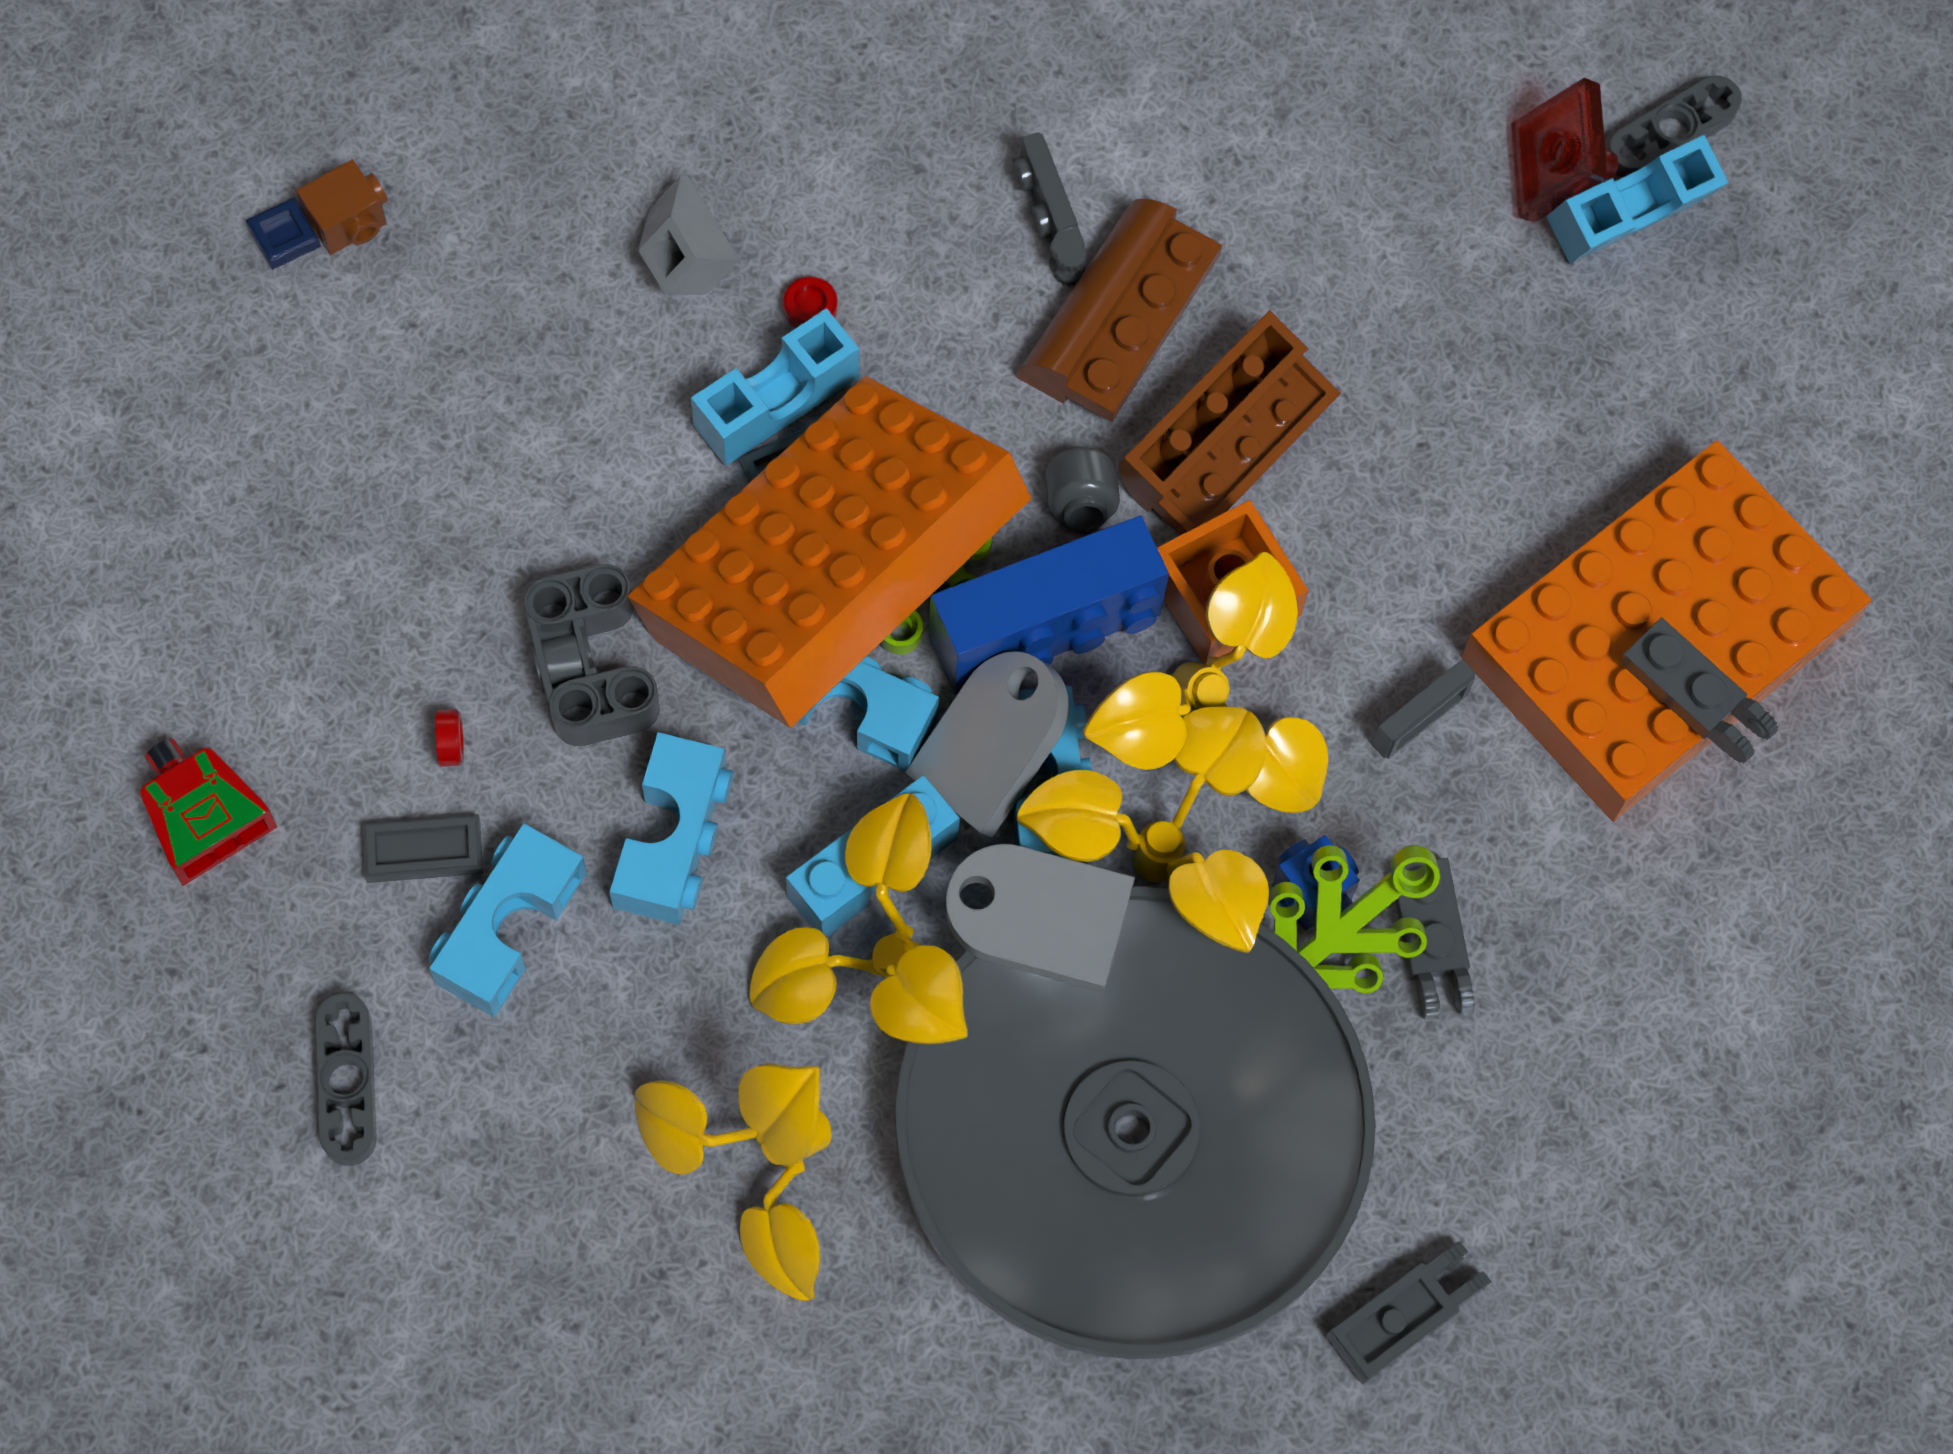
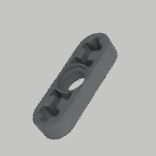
[1606,76,1742,178]
[316,993,377,1166]

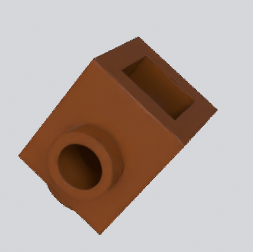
[296,159,388,256]

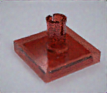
[1511,78,1618,221]

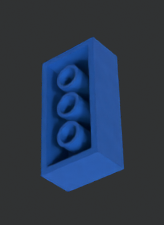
[928,515,1169,695]

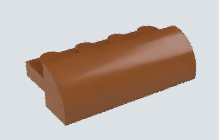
[1017,199,1223,422]
[1119,310,1341,535]

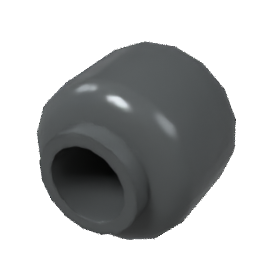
[1045,446,1120,531]

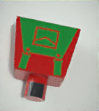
[139,739,277,886]

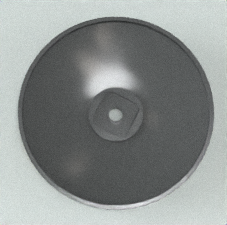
[896,886,1375,1359]

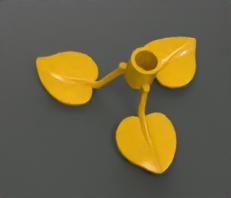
[1082,552,1329,813]
[1017,707,1269,953]
[749,793,968,1044]
[634,1063,832,1301]

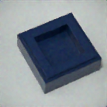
[245,197,321,270]

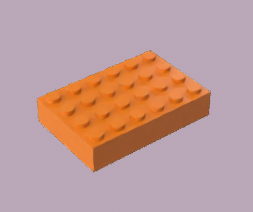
[627,376,1032,729]
[1461,440,1872,822]

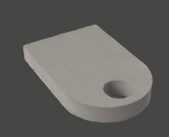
[905,652,1069,838]
[946,844,1135,993]

